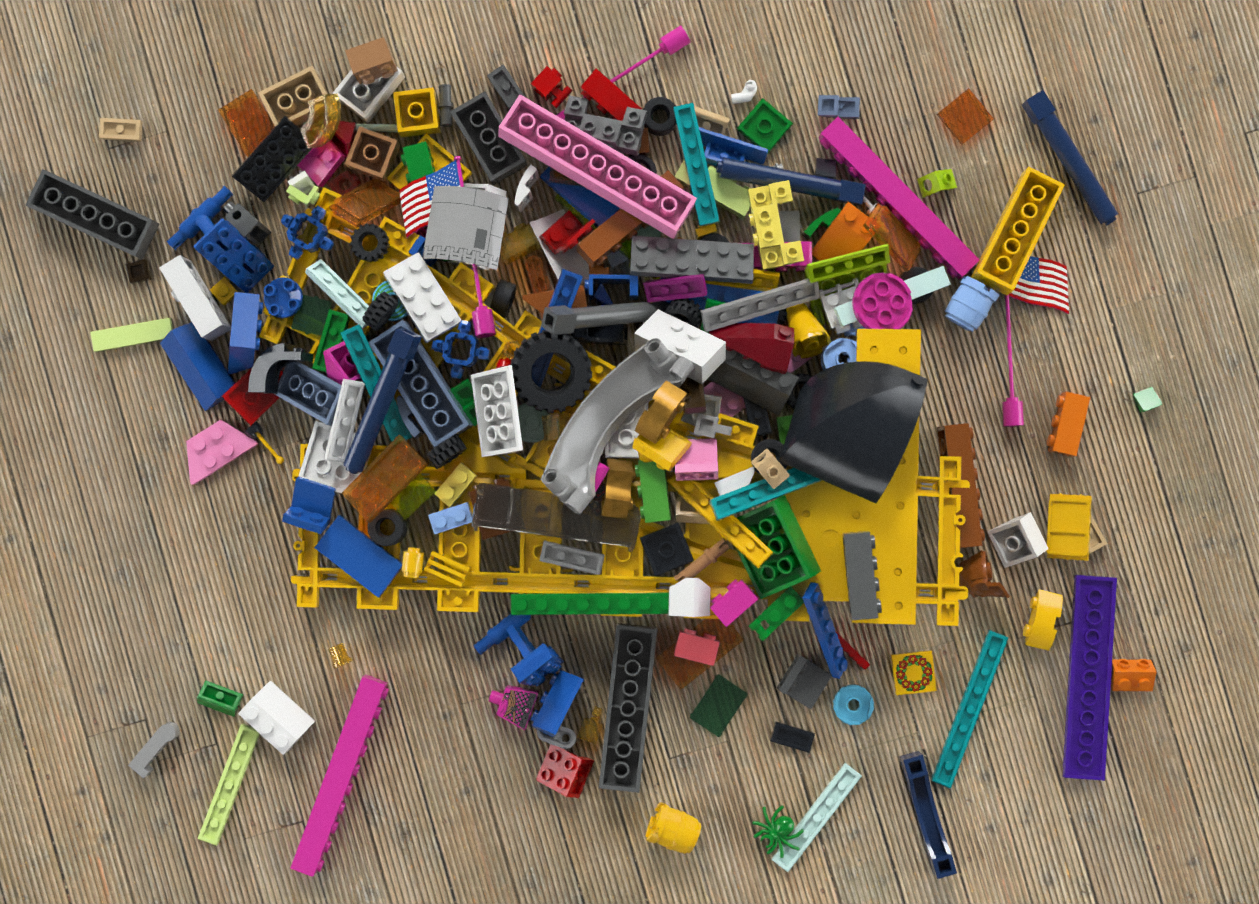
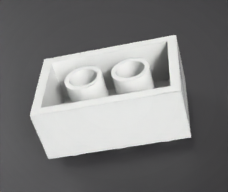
[333,67,405,123]

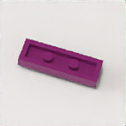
[643,274,707,302]

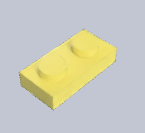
[434,463,477,507]

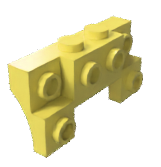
[748,180,804,270]

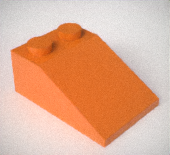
[812,202,880,261]

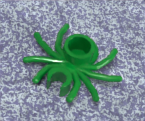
[752,805,804,858]

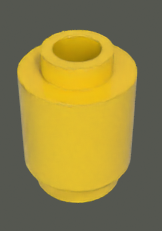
[402,547,424,578]

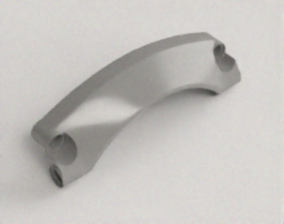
[541,338,695,515]

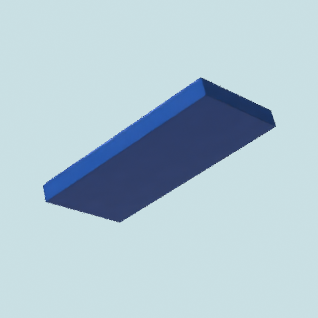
[540,167,621,228]
[314,515,402,598]

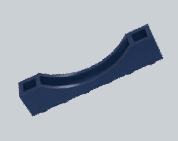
[899,751,957,879]

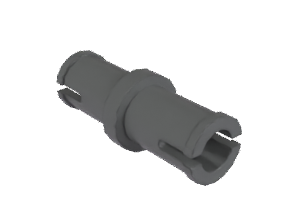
[438,84,454,127]

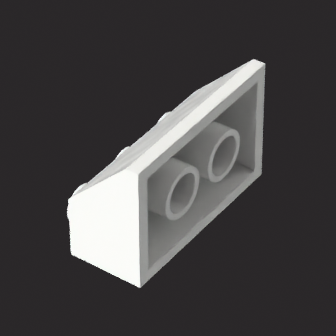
[238,681,315,755]

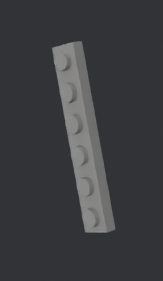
[701,279,820,332]

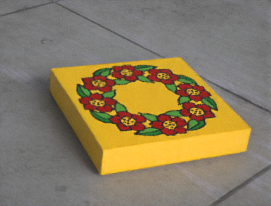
[891,650,937,695]

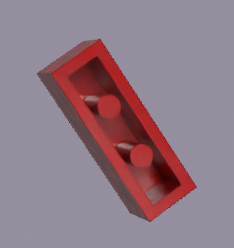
[580,68,642,121]

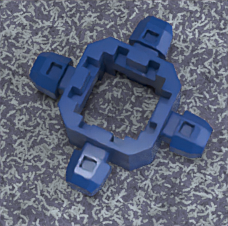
[281,206,334,260]
[432,320,490,379]

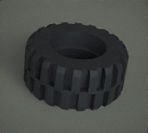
[510,330,592,413]

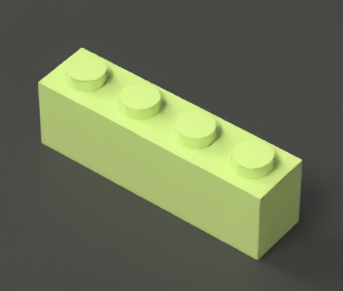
[675,160,751,220]

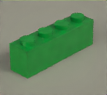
[401,141,435,229]

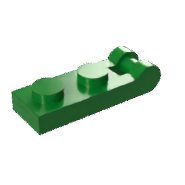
[748,587,804,642]

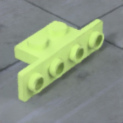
[286,184,320,206]

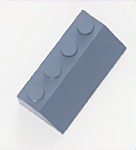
[275,362,342,426]

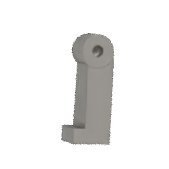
[128,722,180,779]

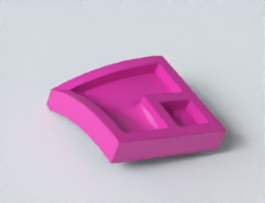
[297,130,346,187]

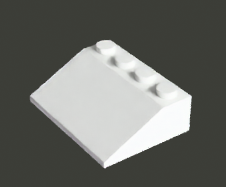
[471,365,523,457]

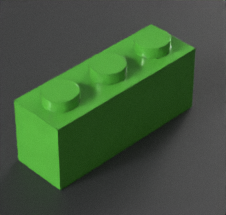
[635,460,672,523]

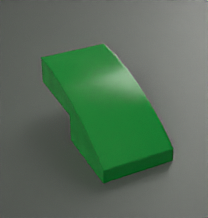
[802,208,841,240]
[451,378,477,426]

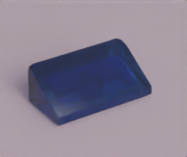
[594,283,613,305]

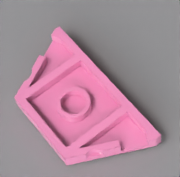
[186,420,259,485]

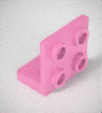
[675,439,718,481]

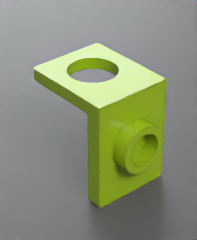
[917,169,957,198]

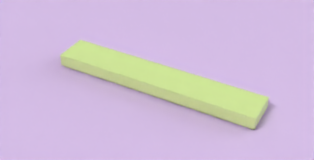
[198,724,260,846]

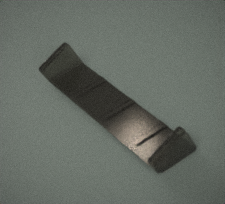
[472,483,641,552]

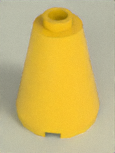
[786,303,831,359]

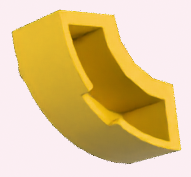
[1023,589,1063,651]

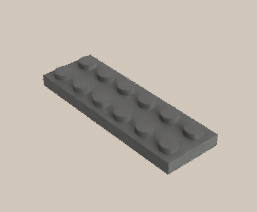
[630,236,754,284]

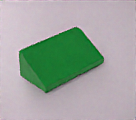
[197,680,243,717]

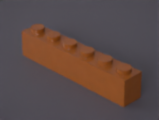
[576,170,684,268]

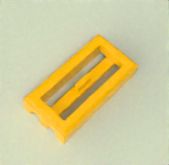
[424,551,470,587]

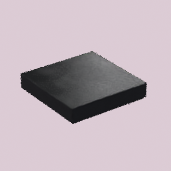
[640,522,694,577]

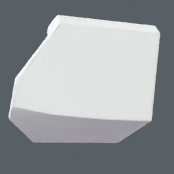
[668,578,711,617]

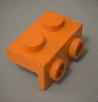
[1111,659,1157,691]

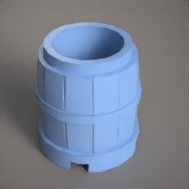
[945,276,1000,332]
[821,338,857,370]

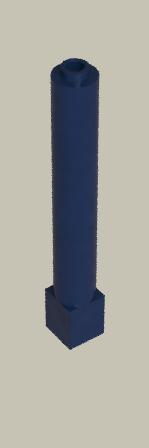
[1021,90,1119,226]
[716,157,866,205]
[343,328,422,474]

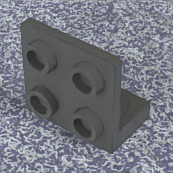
[776,654,832,709]

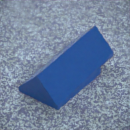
[160,322,235,411]

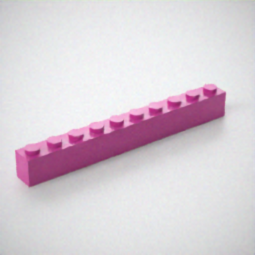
[818,117,979,280]
[290,674,389,877]

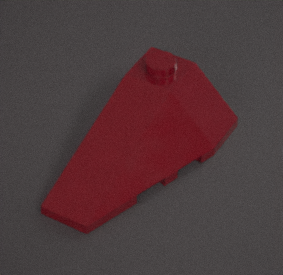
[708,323,794,374]

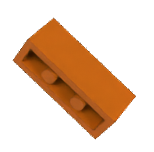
[1047,392,1090,457]

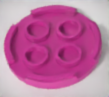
[852,273,913,329]

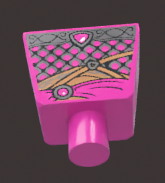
[488,685,539,730]

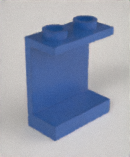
[585,274,638,300]

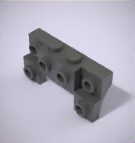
[564,95,647,156]

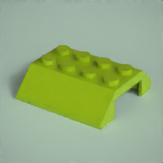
[805,244,890,325]

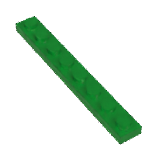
[511,592,669,615]

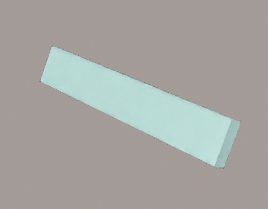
[833,266,951,327]
[771,763,862,872]

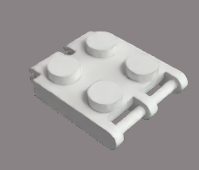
[819,278,862,334]

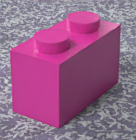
[710,579,758,627]

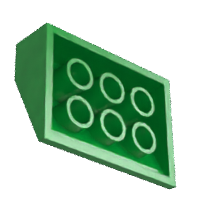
[735,495,821,599]

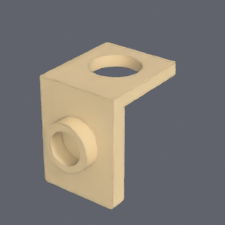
[751,449,790,489]

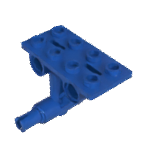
[166,185,274,293]
[473,614,564,687]

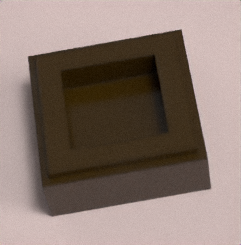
[125,259,151,284]

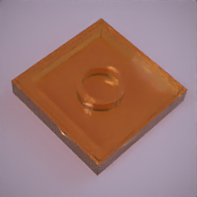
[937,88,994,145]

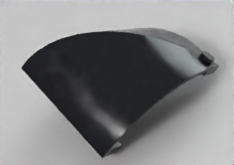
[779,361,928,503]

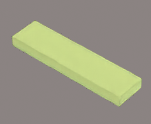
[90,318,173,352]

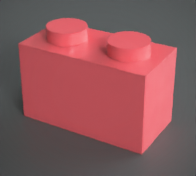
[673,628,720,666]

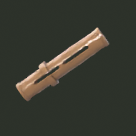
[674,538,731,582]

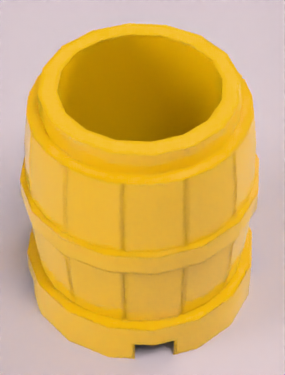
[645,802,701,854]

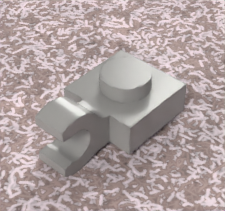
[694,413,732,439]

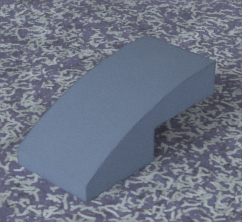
[818,95,860,119]
[396,396,425,438]

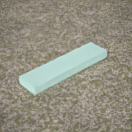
[305,259,369,329]

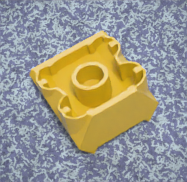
[632,429,692,472]

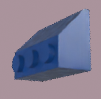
[530,670,584,737]

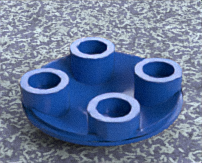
[264,277,303,318]

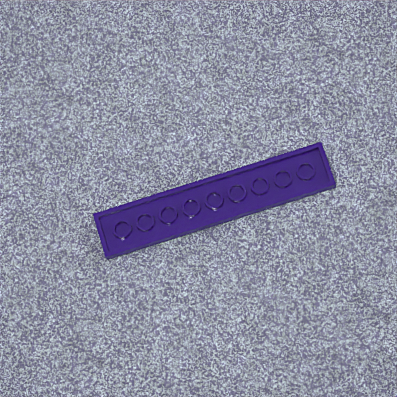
[1062,575,1117,781]

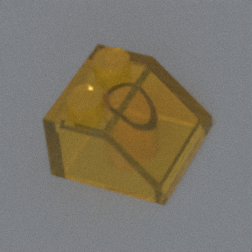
[500,223,541,266]

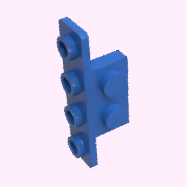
[699,127,768,166]

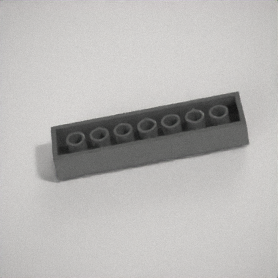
[599,623,657,793]

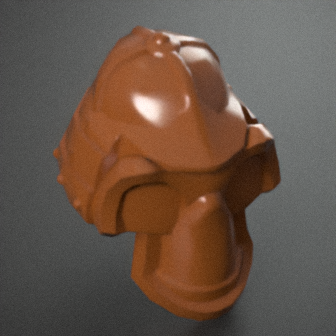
[957,550,1010,598]

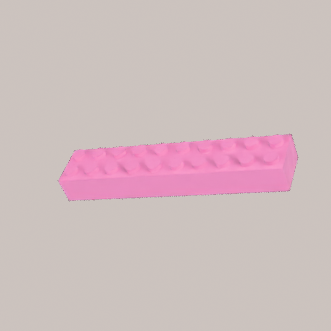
[498,95,697,239]

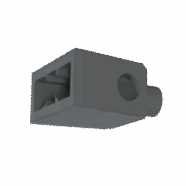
[223,202,272,247]

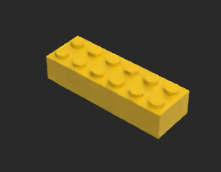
[971,166,1065,296]

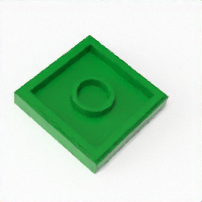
[736,98,793,155]

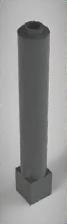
[541,301,669,335]

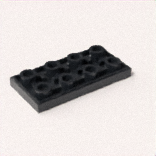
[232,116,317,202]

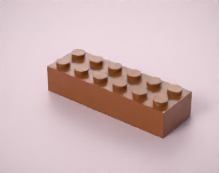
[937,423,985,548]

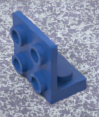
[282,477,336,534]

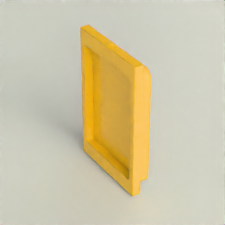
[1046,493,1092,561]

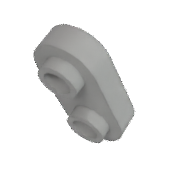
[537,725,576,749]

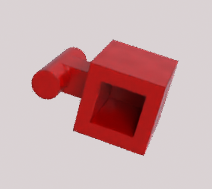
[531,66,572,109]

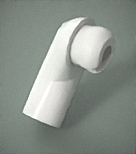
[731,80,757,104]

